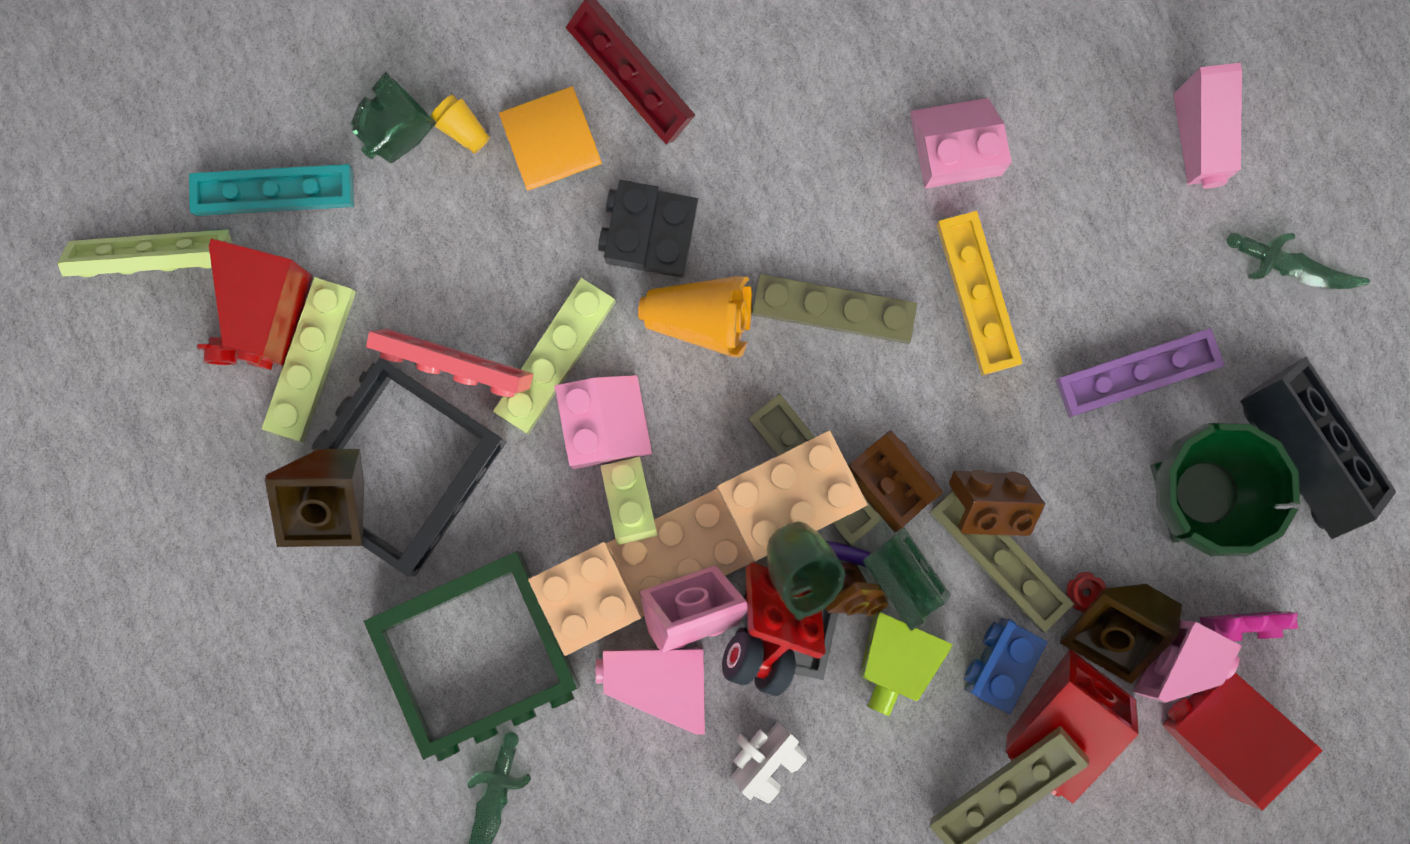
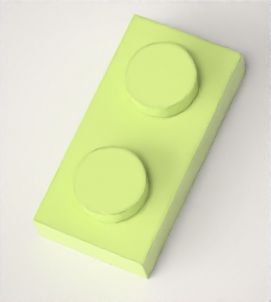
[600,456,658,545]

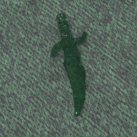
[1226,233,1370,289]
[467,732,531,844]

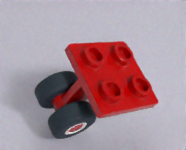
[722,562,826,696]

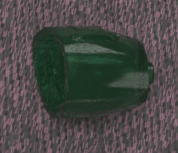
[351,72,436,163]
[766,521,846,620]

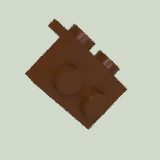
[848,431,943,533]
[949,470,1046,536]
[804,560,897,616]

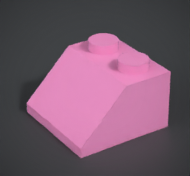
[910,98,1012,188]
[554,375,652,470]
[639,565,747,653]
[1132,620,1241,702]

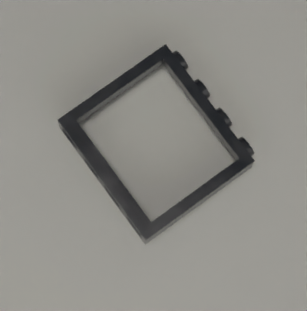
[312,357,507,577]

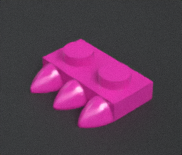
[1200,611,1298,641]

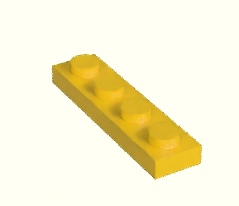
[936,211,1023,376]

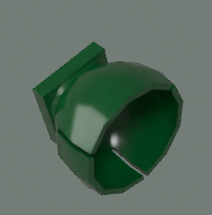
[1150,423,1300,557]

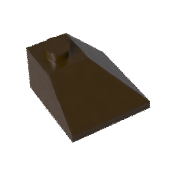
[265,449,364,547]
[1060,584,1182,684]

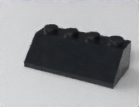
[1240,357,1396,540]

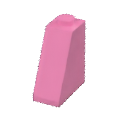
[1173,63,1242,188]
[595,647,705,735]

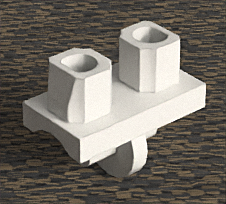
[730,721,807,803]

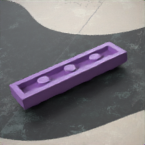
[1056,328,1225,418]

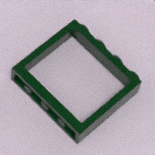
[363,551,580,762]

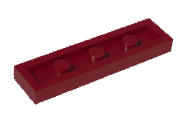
[565,0,696,145]

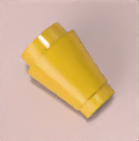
[430,94,490,154]

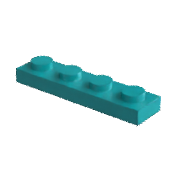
[189,164,354,216]

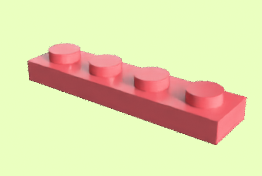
[366,329,534,397]

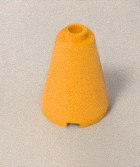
[638,276,752,358]

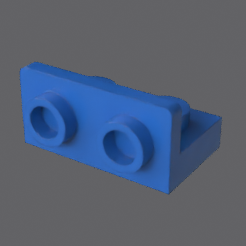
[963,618,1048,715]

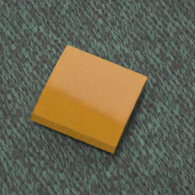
[499,86,602,191]

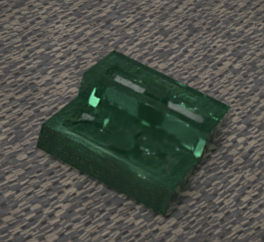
[863,528,951,631]

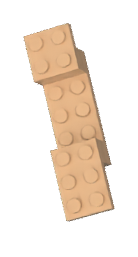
[528,430,868,656]

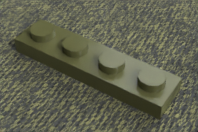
[752,274,918,344]
[748,393,882,546]
[928,490,1074,632]
[929,726,1089,844]

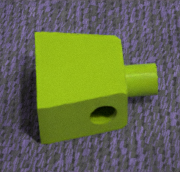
[859,612,953,717]

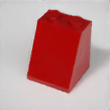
[209,238,313,371]
[1005,649,1139,804]
[1162,672,1323,811]

